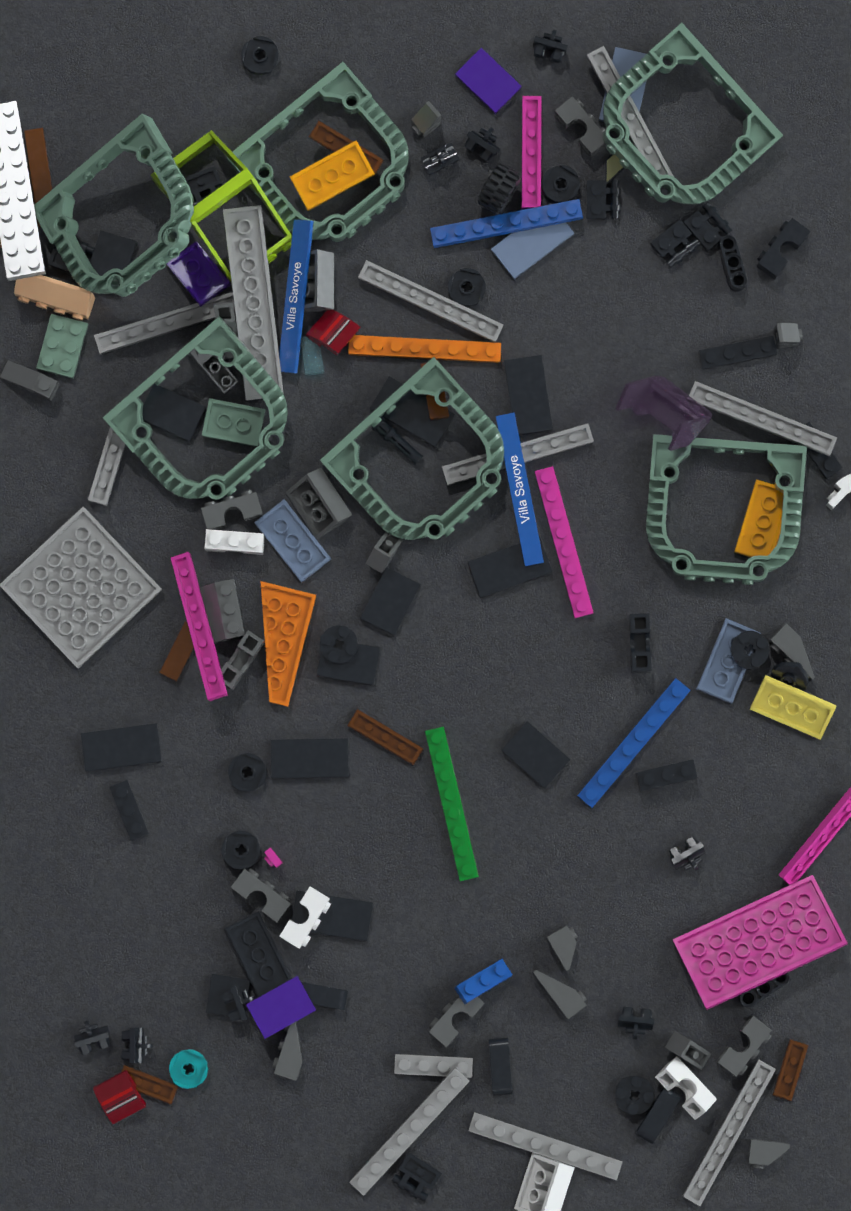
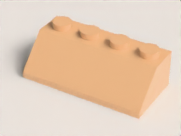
[14,275,95,321]

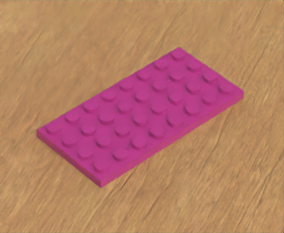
[673,875,847,1010]

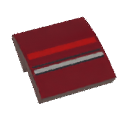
[305,310,361,356]
[93,1070,146,1124]

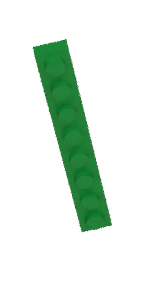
[425,727,479,881]

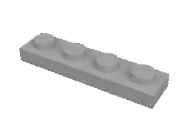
[88,427,126,506]
[394,1054,473,1078]

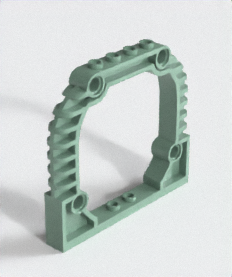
[602,23,783,204]
[226,62,409,242]
[34,114,194,297]
[103,317,288,500]
[320,357,504,540]
[646,434,807,585]

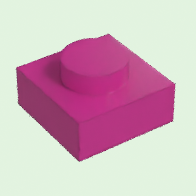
[264,847,283,868]

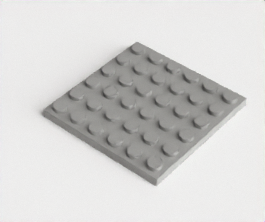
[0,507,162,669]

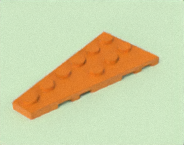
[261,581,316,707]

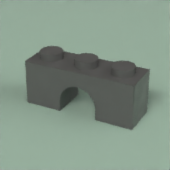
[554,96,606,158]
[201,490,263,530]
[221,630,265,690]
[231,868,291,923]
[429,993,485,1047]
[716,1015,772,1077]

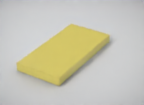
[750,675,837,740]

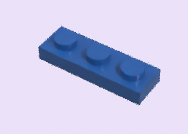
[454,959,513,1004]

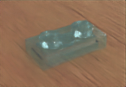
[301,336,324,376]

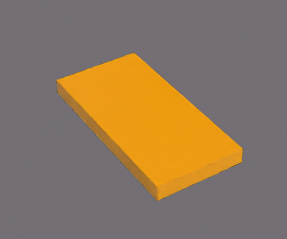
[290,140,375,211]
[734,479,783,558]

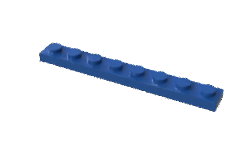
[430,199,583,248]
[577,678,690,808]

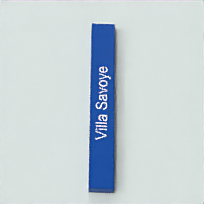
[279,219,314,373]
[496,413,544,567]

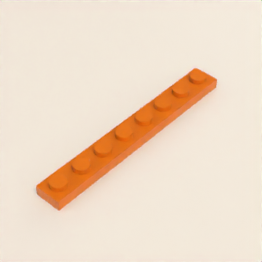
[348,335,501,363]

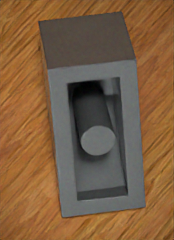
[411,101,441,139]
[773,323,803,349]
[365,532,404,573]
[546,925,578,971]
[665,1031,711,1070]
[747,1138,790,1169]

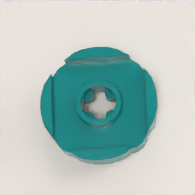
[169,1049,208,1089]

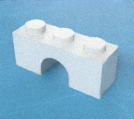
[205,529,265,555]
[279,887,331,949]
[655,1056,717,1120]

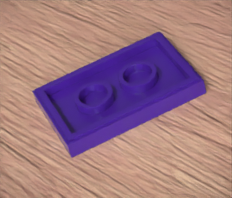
[455,48,522,114]
[166,241,231,307]
[246,976,316,1039]

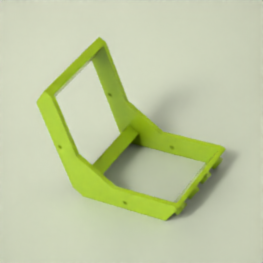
[151,130,292,284]

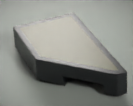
[605,154,625,185]

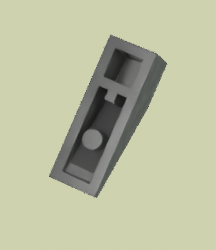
[0,360,60,402]
[533,970,587,1019]

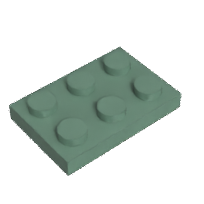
[36,314,89,379]
[202,398,266,447]

